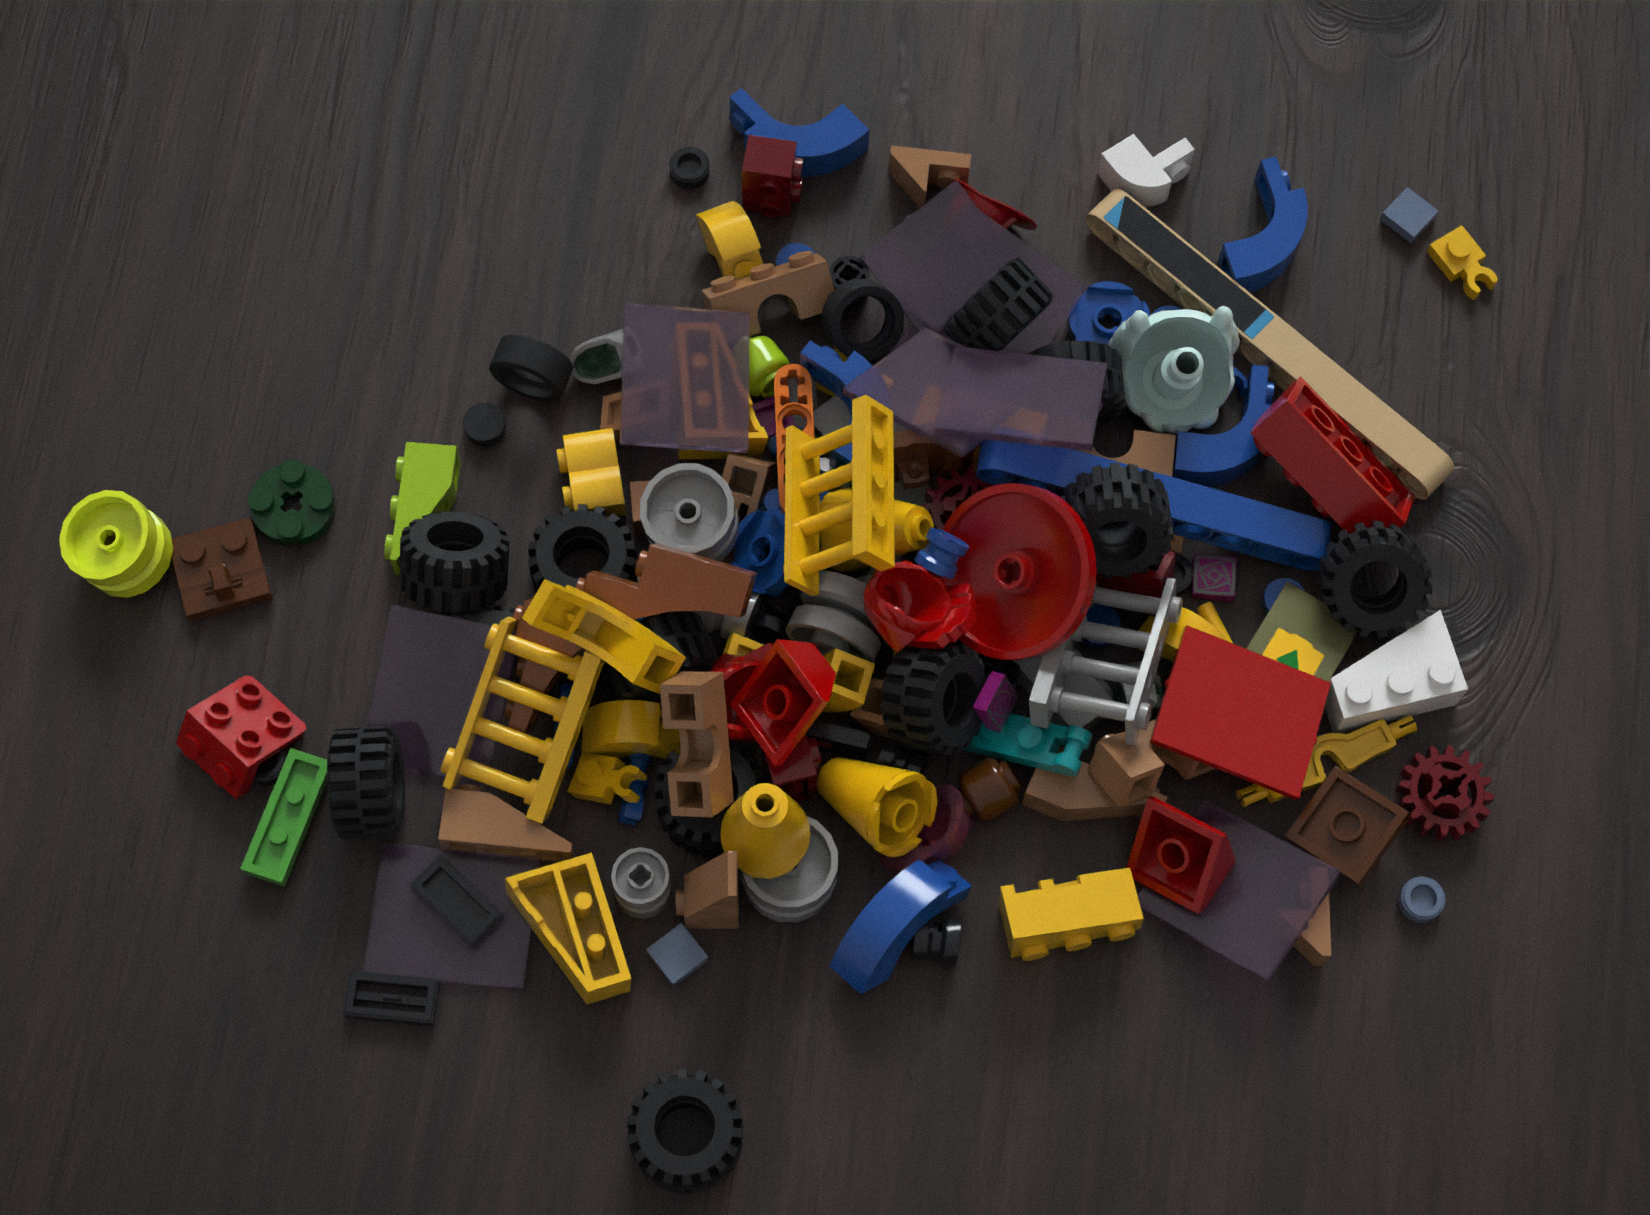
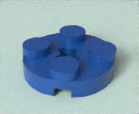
[1067,281,1150,345]
[729,508,789,597]

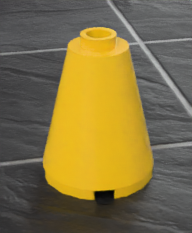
[819,487,934,572]
[817,757,938,858]
[720,783,810,879]

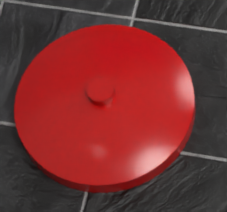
[932,483,1097,660]

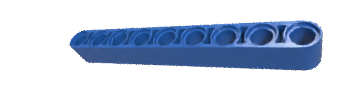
[976,429,1332,571]

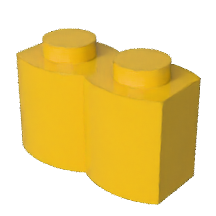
[556,428,626,518]

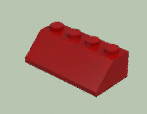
[1250,376,1415,534]

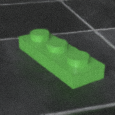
[240,748,327,887]

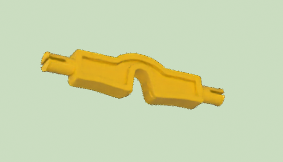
[1236,715,1417,808]

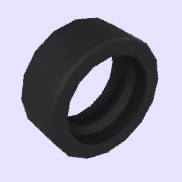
[821,279,904,361]
[489,334,574,402]

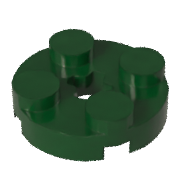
[248,459,335,546]

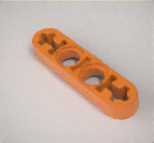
[774,364,814,512]

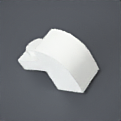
[1097,134,1195,207]

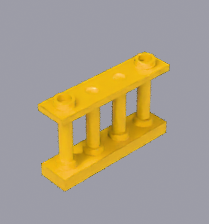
[783,394,895,597]
[441,616,605,824]

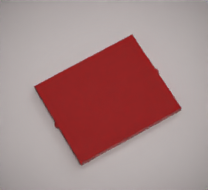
[1149,625,1331,800]

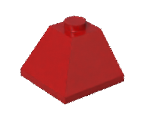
[730,639,836,767]

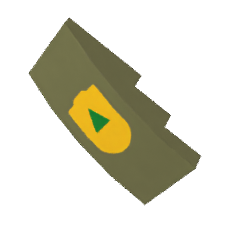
[1246,581,1357,682]

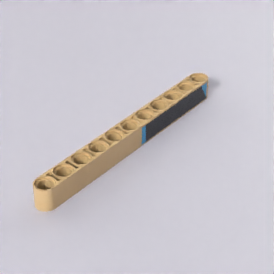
[1085,188,1455,500]

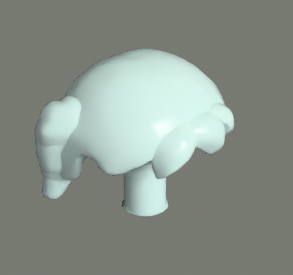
[1108,306,1240,435]

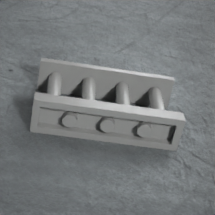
[1029,578,1183,746]

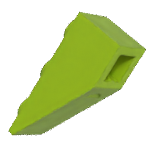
[384,442,461,575]

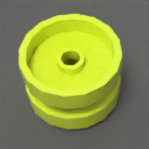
[59,490,173,598]

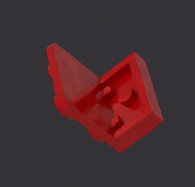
[176,676,306,800]

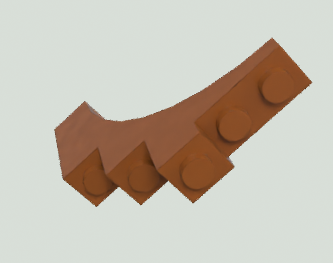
[504,543,757,734]

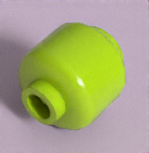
[732,336,790,398]

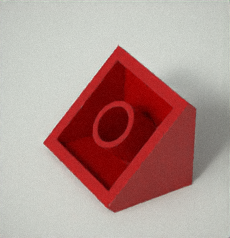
[1126,796,1236,914]

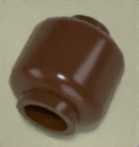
[955,757,1023,822]

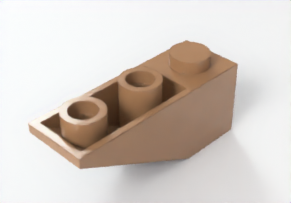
[1022,747,1168,821]

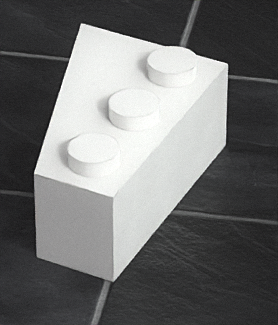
[1325,610,1468,733]

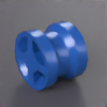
[915,528,969,579]

